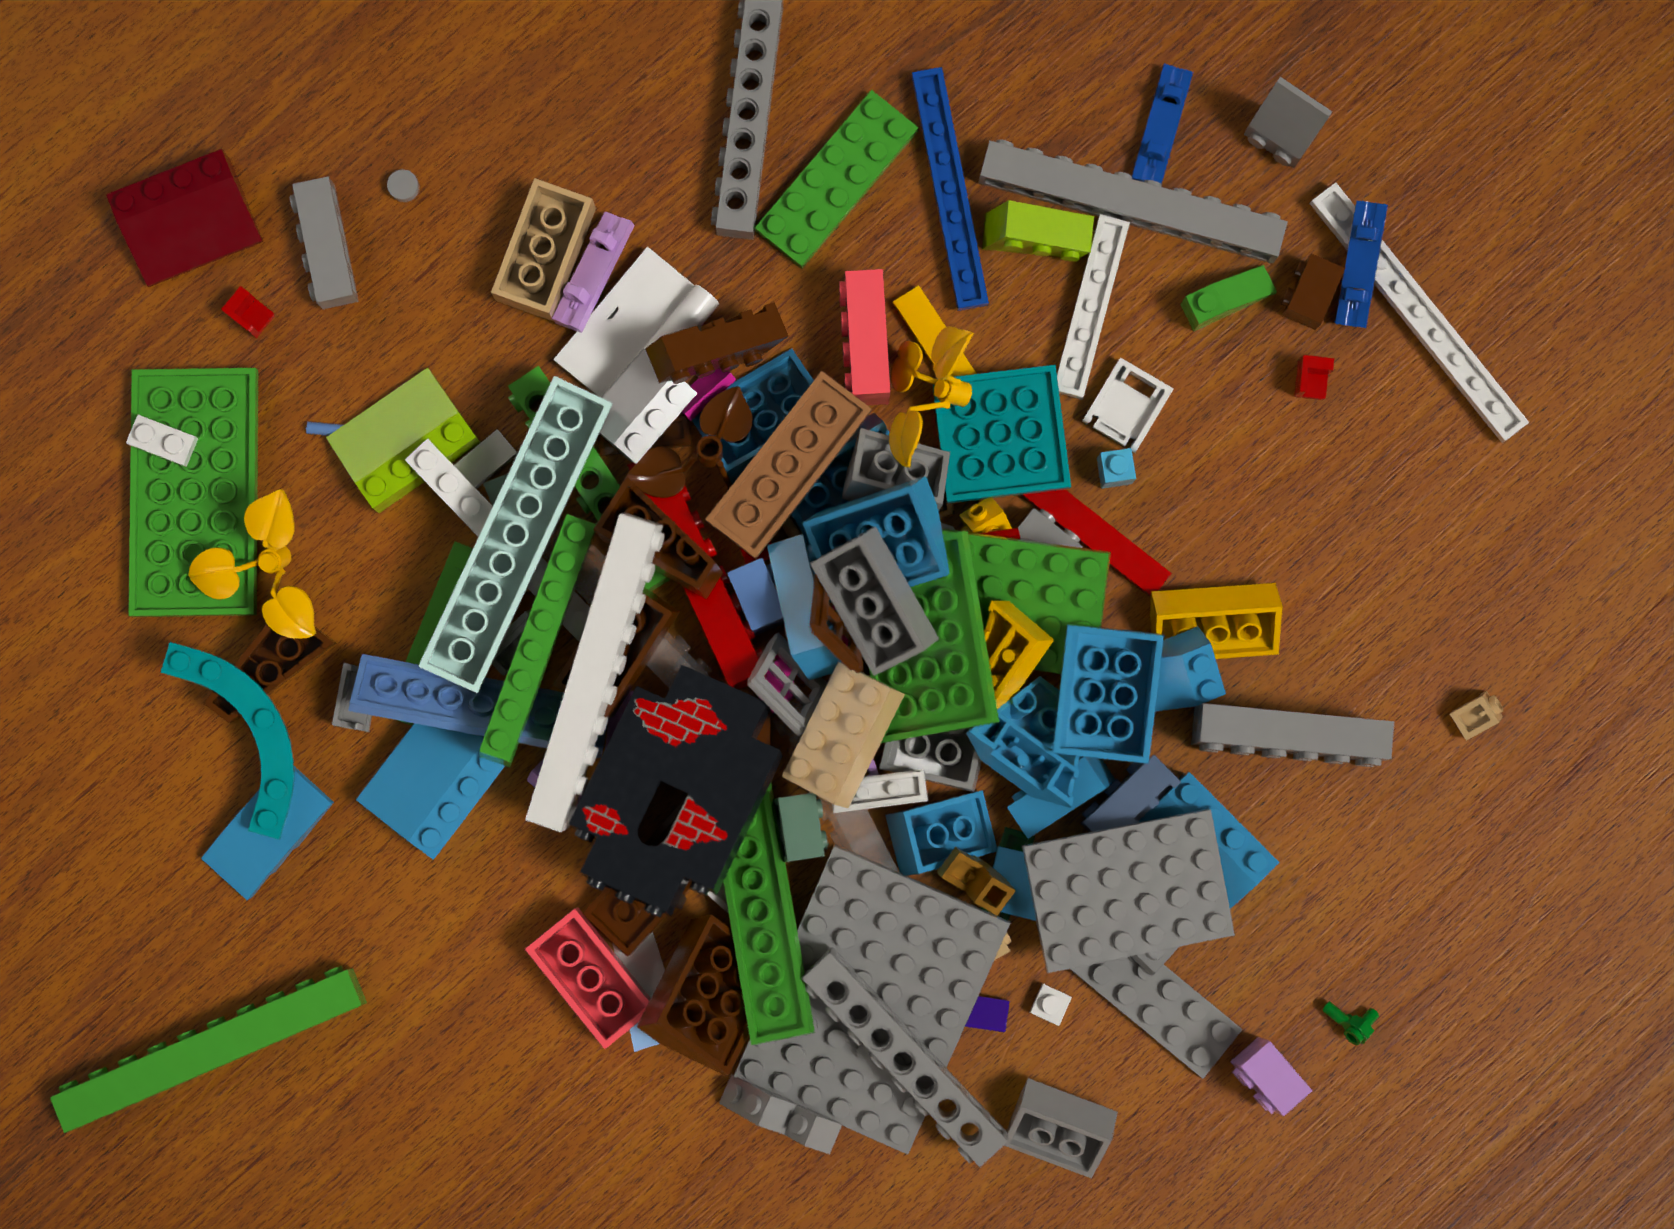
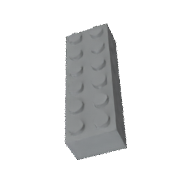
[1191,703,1394,767]

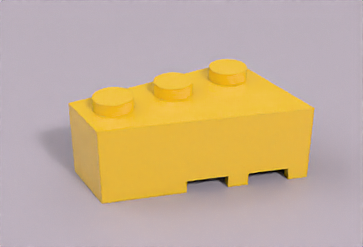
[984,601,1054,709]

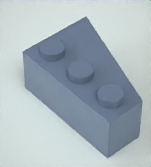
[1080,755,1181,832]

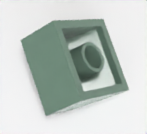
[773,793,828,862]

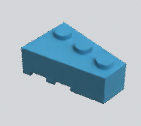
[1007,756,1116,839]

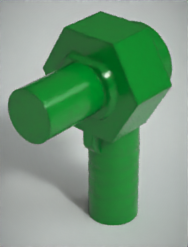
[1322,1001,1379,1045]

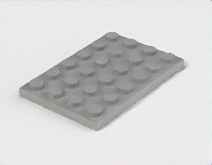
[1022,809,1235,973]

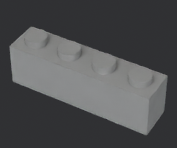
[290,176,359,309]

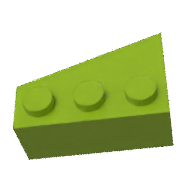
[982,200,1094,261]

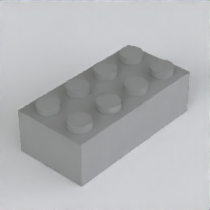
[810,526,939,676]

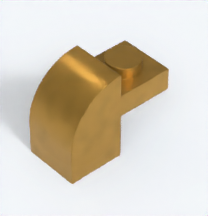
[937,847,1016,916]

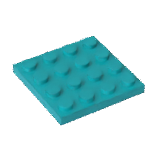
[932,365,1071,503]

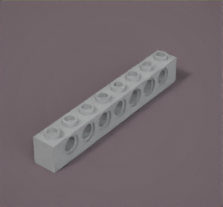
[711,0,783,240]
[802,947,1008,1167]

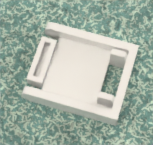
[1082,357,1173,453]

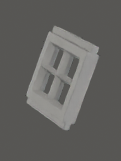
[747,632,828,736]

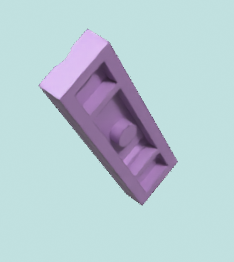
[552,212,634,333]

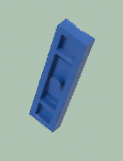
[1132,64,1193,184]
[1335,200,1388,328]

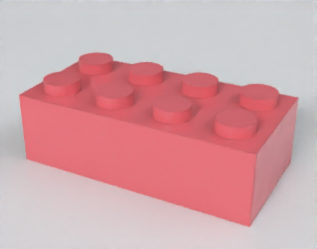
[839,269,890,405]
[525,908,651,1049]

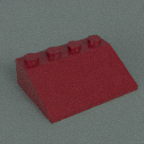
[106,149,263,287]

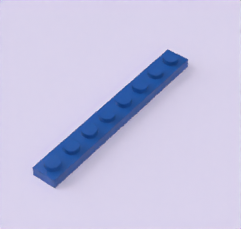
[912,67,989,311]

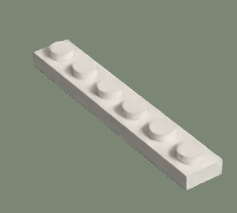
[1057,214,1130,400]

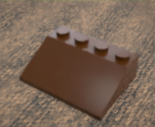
[637,914,749,1076]

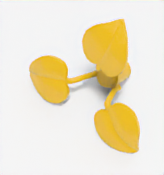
[889,326,974,468]
[189,489,316,639]

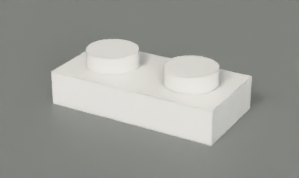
[126,415,198,467]

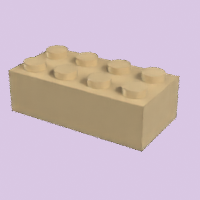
[491,178,596,321]
[782,662,905,808]

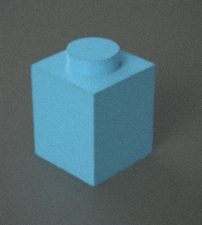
[1097,448,1136,489]

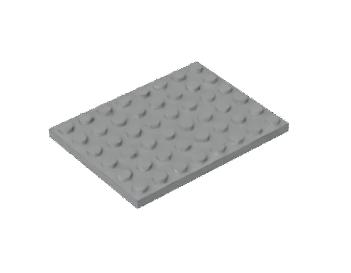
[734,845,1010,1155]

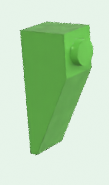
[1180,265,1277,331]

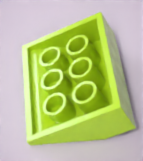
[326,367,481,513]

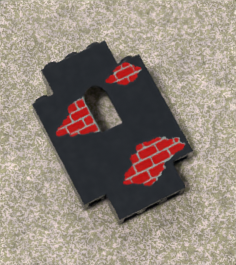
[569,665,783,918]

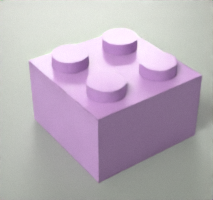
[1230,1037,1312,1116]

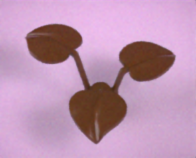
[627,386,752,500]

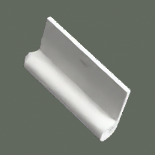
[554,246,719,397]

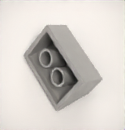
[599,348,697,464]
[842,428,950,511]
[1004,1078,1118,1178]

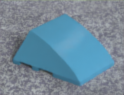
[967,676,1080,808]

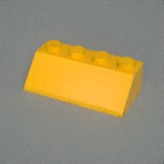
[1150,583,1283,659]

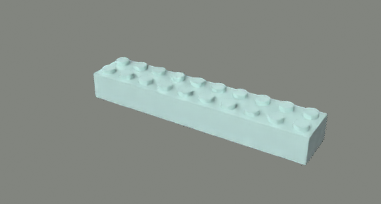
[418,376,613,693]

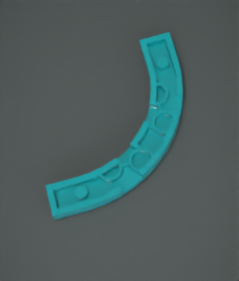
[160,642,295,840]

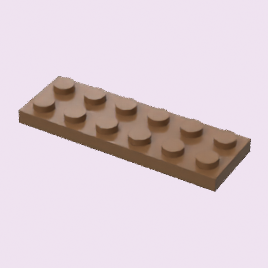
[705,371,872,559]

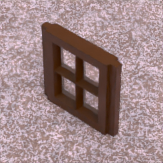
[809,574,863,673]

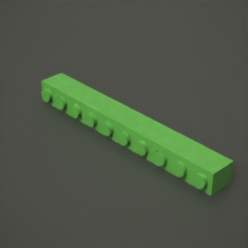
[50,966,367,1133]

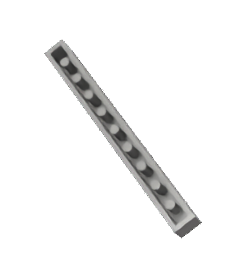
[978,140,1288,264]

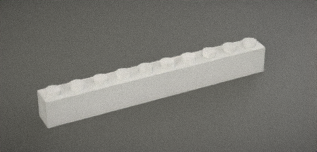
[525,513,665,832]

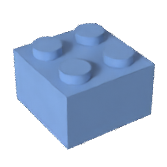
[728,558,784,636]

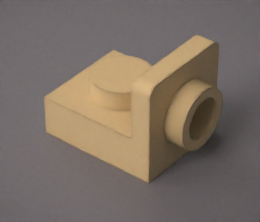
[1450,691,1503,741]

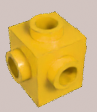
[959,497,1012,533]

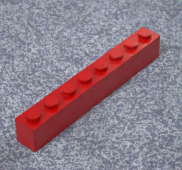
[627,462,767,690]

